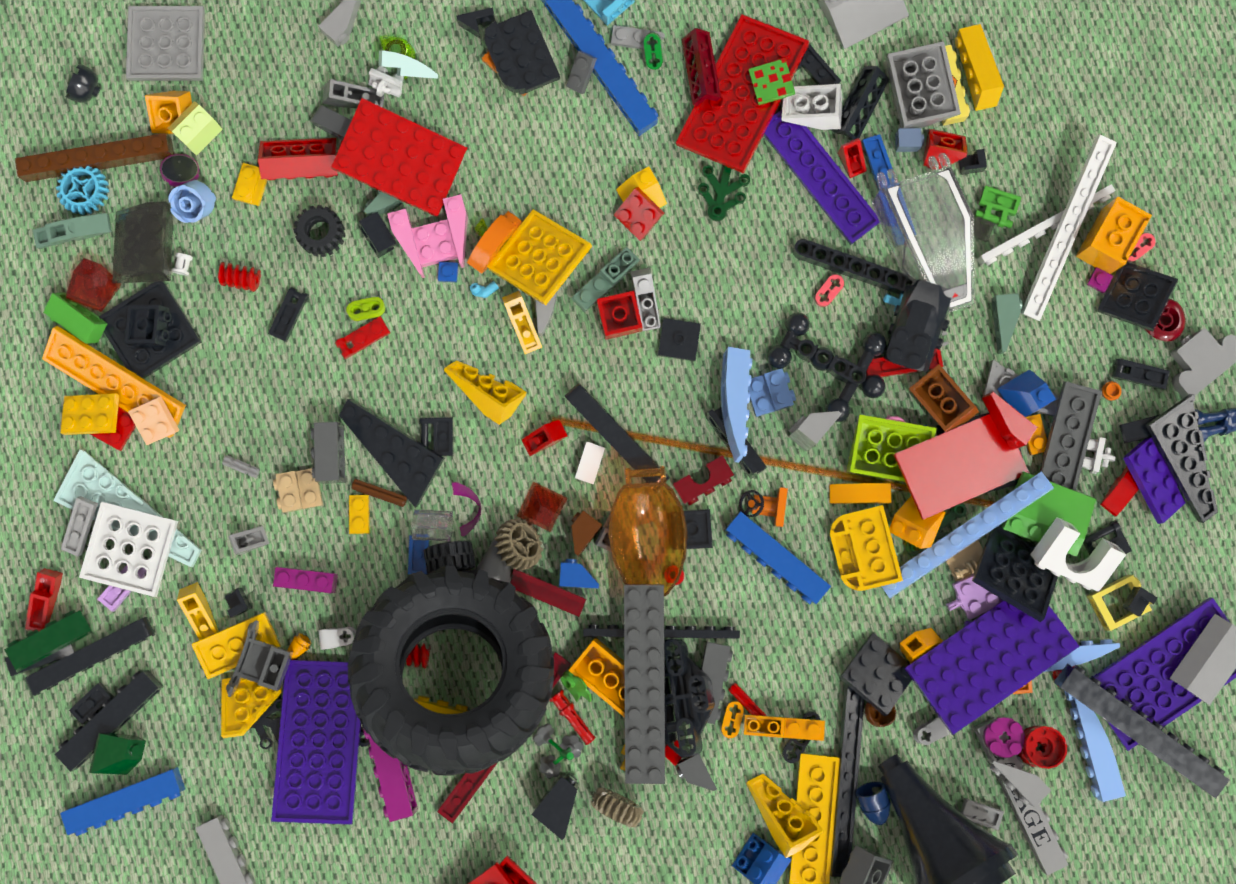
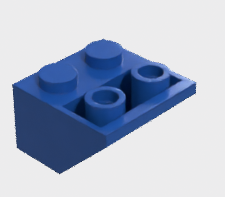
[732,832,792,884]

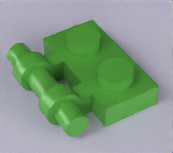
[974,185,1021,228]

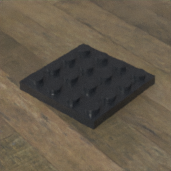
[99,278,202,379]
[972,525,1058,622]

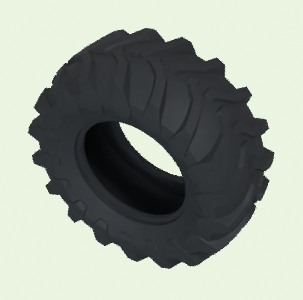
[348,565,554,776]

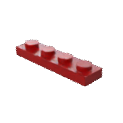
[866,349,943,378]

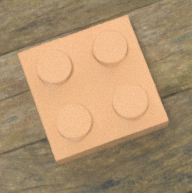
[128,396,179,445]

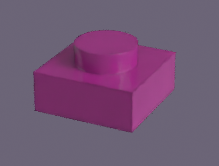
[1086,267,1113,293]

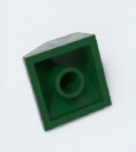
[89,733,146,775]

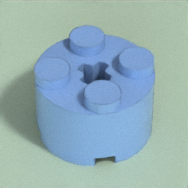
[168,180,216,223]

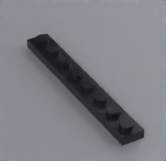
[583,625,740,639]

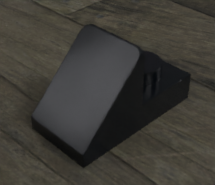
[456,7,496,39]

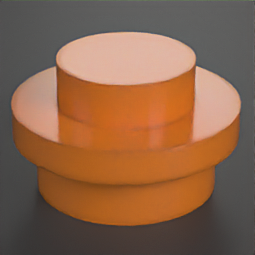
[1102,381,1121,401]

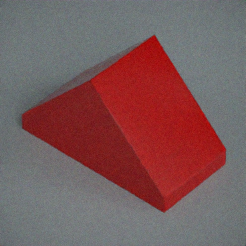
[838,138,867,178]

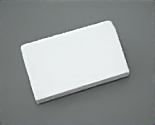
[575,442,605,484]

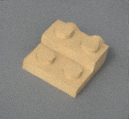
[273,468,323,513]

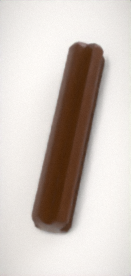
[351,479,407,507]

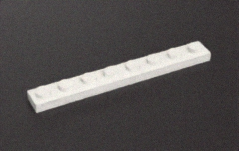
[977,184,1116,266]

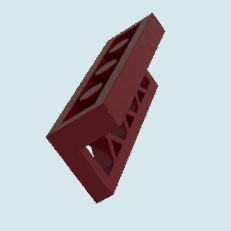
[682,28,721,106]
[510,569,587,617]

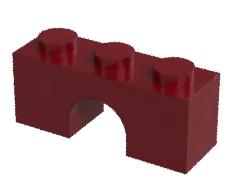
[672,455,734,506]

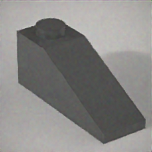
[322,79,384,108]

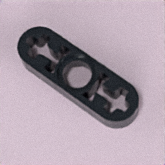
[782,711,820,763]

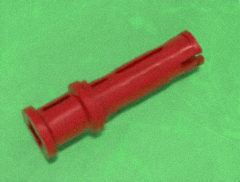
[549,689,596,745]

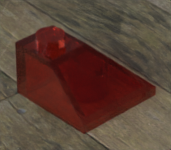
[66,258,121,312]
[517,482,568,532]

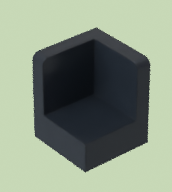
[959,149,987,175]
[1122,587,1158,617]
[225,588,252,618]

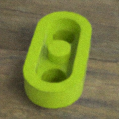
[346,297,385,321]

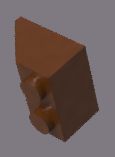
[571,510,602,556]

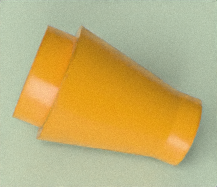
[288,633,311,660]

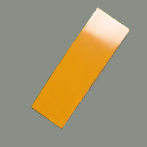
[829,483,891,504]

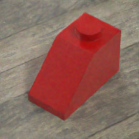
[522,419,568,456]

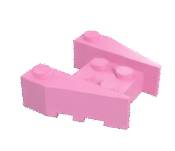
[387,194,468,278]

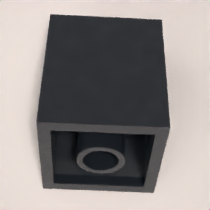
[531,771,578,840]

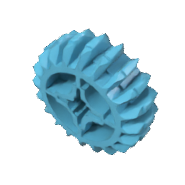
[56,166,110,215]

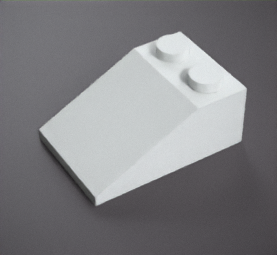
[782,84,843,130]

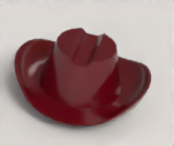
[1145,299,1186,341]

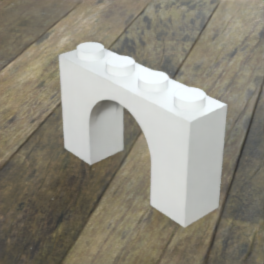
[1030,517,1126,592]

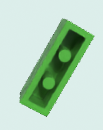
[43,292,107,344]

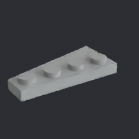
[982,360,1059,417]

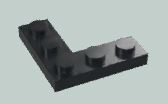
[796,44,841,85]

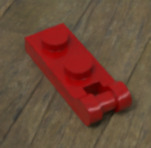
[335,316,391,359]

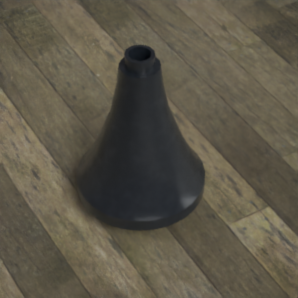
[878,754,1019,884]

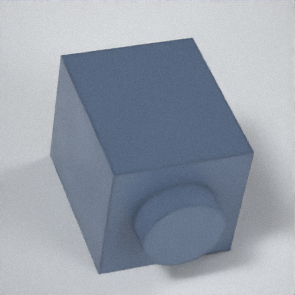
[895,128,924,152]

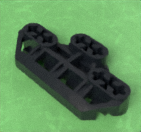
[664,639,715,757]

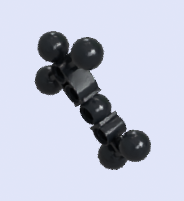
[767,312,887,422]

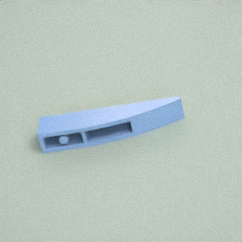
[721,347,752,463]
[1044,639,1120,672]
[1064,691,1126,802]

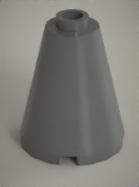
[476,539,511,583]

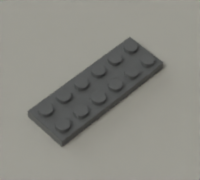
[1039,381,1102,491]

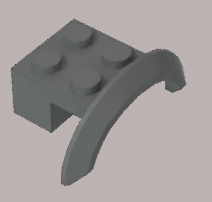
[226,620,293,697]

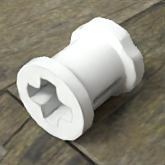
[171,253,193,276]

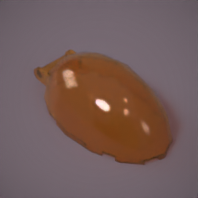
[609,466,687,597]

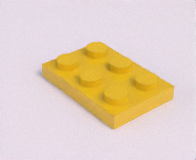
[60,393,119,435]

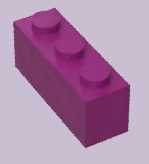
[273,567,338,593]

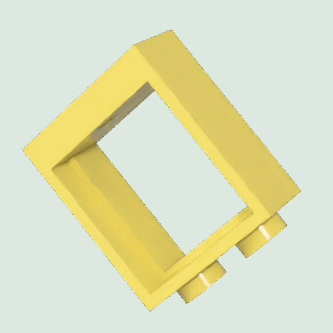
[1087,575,1152,631]

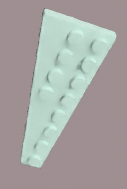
[53,450,202,567]

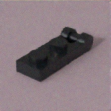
[268,287,309,342]
[1112,359,1170,390]

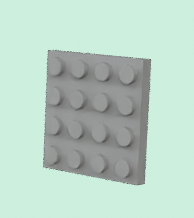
[126,6,205,81]

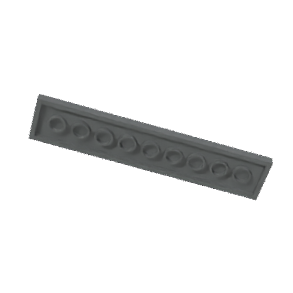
[624,584,665,784]

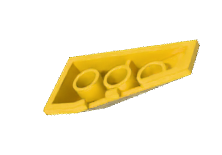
[444,360,527,425]
[746,774,823,858]

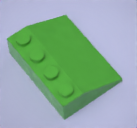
[1000,471,1096,557]

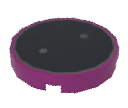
[160,154,200,187]

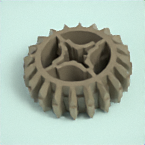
[494,518,543,571]
[591,787,644,827]

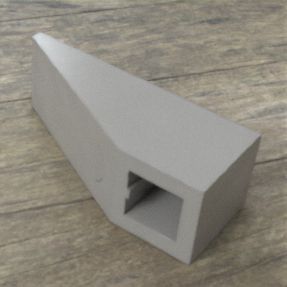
[630,268,661,331]
[987,759,1052,807]

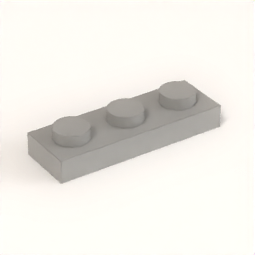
[61,496,98,557]

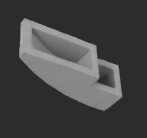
[536,291,558,336]

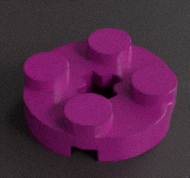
[983,717,1025,758]

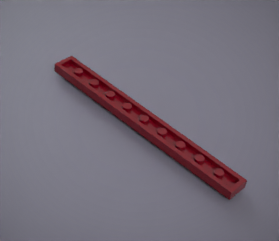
[437,652,571,824]

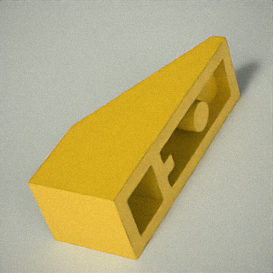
[502,291,542,354]
[177,582,219,640]

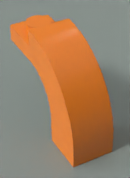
[467,211,523,274]

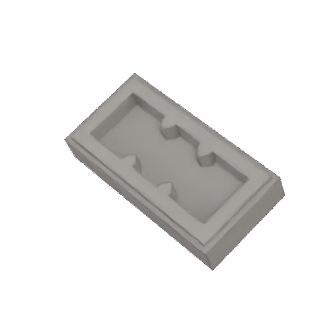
[961,798,1004,830]

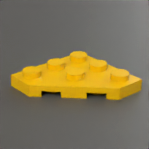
[221,678,282,738]

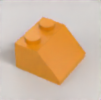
[889,496,945,549]

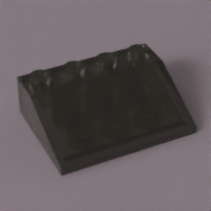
[112,201,173,283]

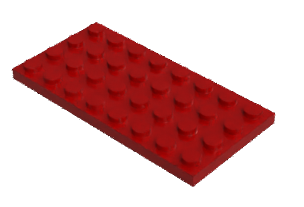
[676,14,809,174]

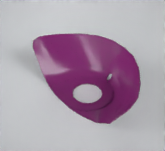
[452,482,482,537]

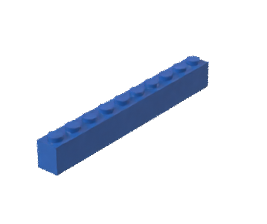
[541,0,658,136]

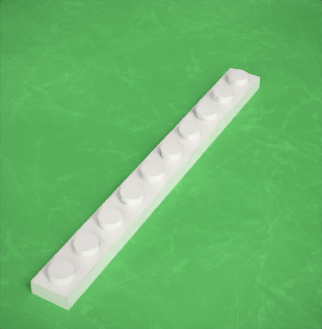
[1021,135,1117,321]

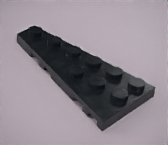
[339,399,445,508]

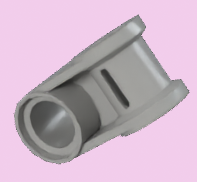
[913,715,950,745]

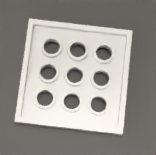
[79,502,178,597]

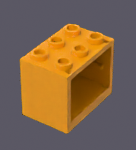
[1075,197,1152,274]

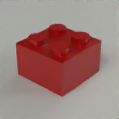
[597,291,643,340]

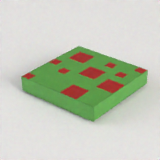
[749,58,795,105]

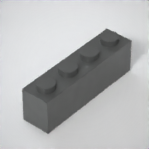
[698,641,733,724]

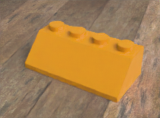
[569,637,625,718]

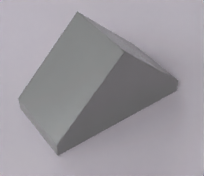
[228,526,270,555]

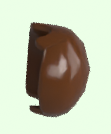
[864,702,897,727]

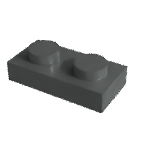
[566,51,597,94]

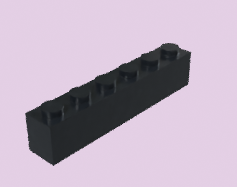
[54,670,164,772]

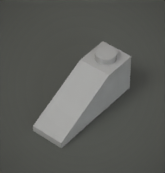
[318,0,361,47]

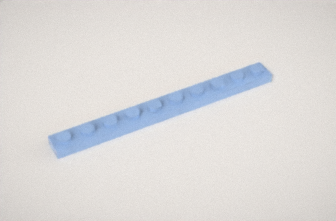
[881,471,1054,598]

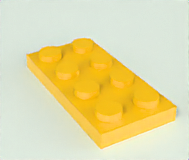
[191,612,281,679]

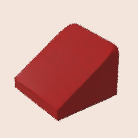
[665,740,682,766]

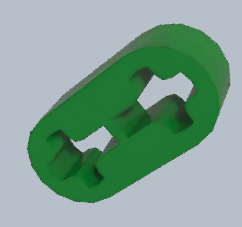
[644,32,663,70]

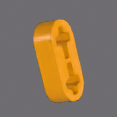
[721,701,744,738]

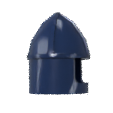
[856,781,891,825]

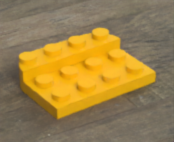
[830,505,903,591]

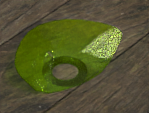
[379,35,415,80]

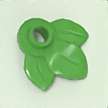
[561,670,592,703]

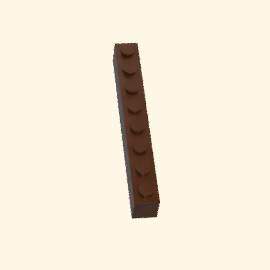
[15,133,174,182]

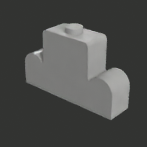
[1171,328,1236,398]

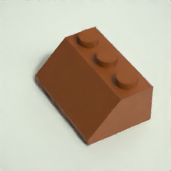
[909,364,979,432]

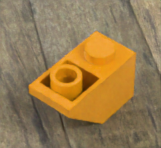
[900,628,943,664]

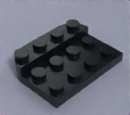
[484,10,560,95]

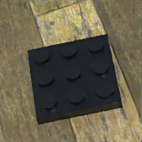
[1098,262,1178,332]
[839,633,912,716]

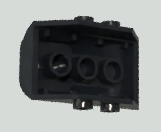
[884,279,951,372]

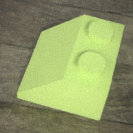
[168,101,223,156]

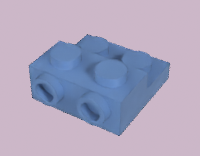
[748,368,796,417]

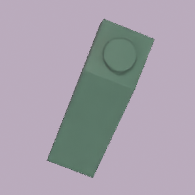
[991,293,1022,354]

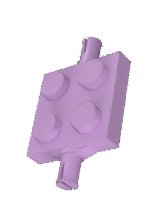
[946,574,1003,620]

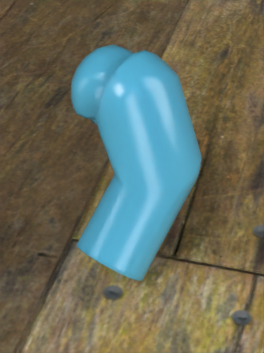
[470,281,499,298]

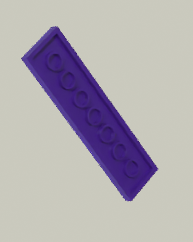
[764,110,881,245]

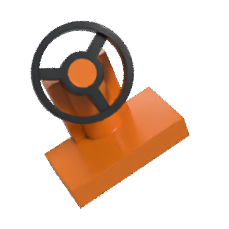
[739,487,788,527]

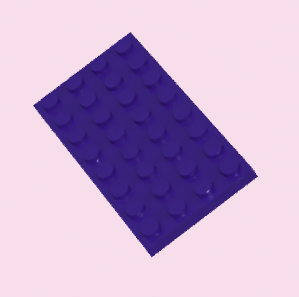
[1093,597,1236,751]
[905,601,1080,735]
[271,660,361,825]

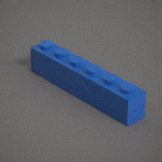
[725,512,831,605]
[60,767,186,836]

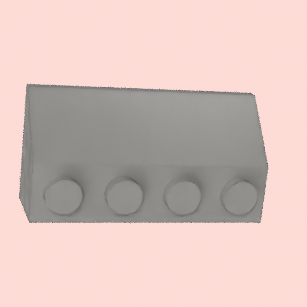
[788,411,842,451]

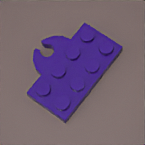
[1123,437,1185,524]

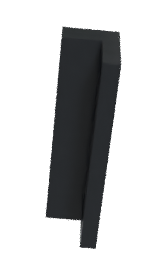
[831,66,890,141]
[706,407,767,479]

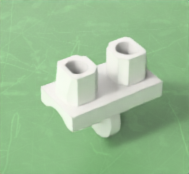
[369,66,404,98]
[1082,437,1116,474]

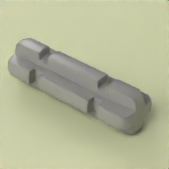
[222,455,260,478]

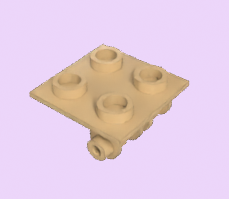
[946,540,983,582]

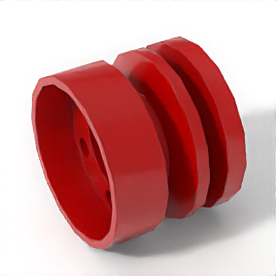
[1018,726,1067,769]

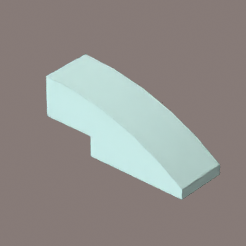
[378,51,438,78]

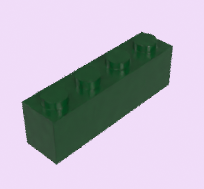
[4,610,92,673]

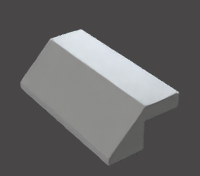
[1170,614,1236,705]

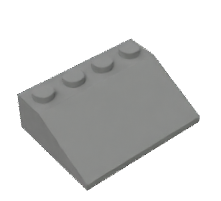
[817,0,909,49]
[886,41,961,128]

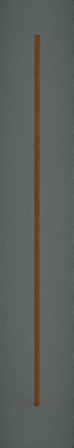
[552,416,996,508]

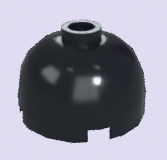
[65,63,101,103]

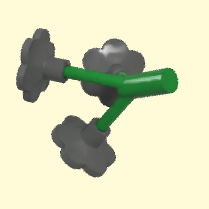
[533,723,584,779]

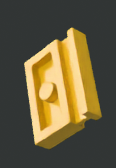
[232,163,267,206]

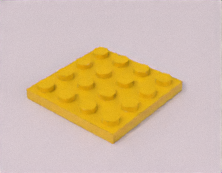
[487,209,592,306]

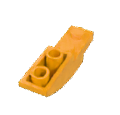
[744,715,825,741]

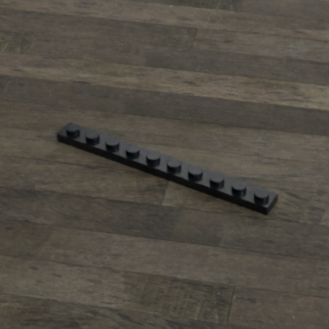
[830,683,865,877]

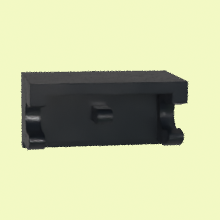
[359,212,397,258]

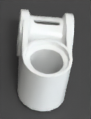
[318,627,356,650]

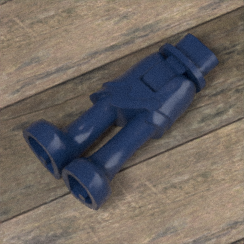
[1195,408,1236,442]

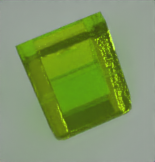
[475,218,488,237]

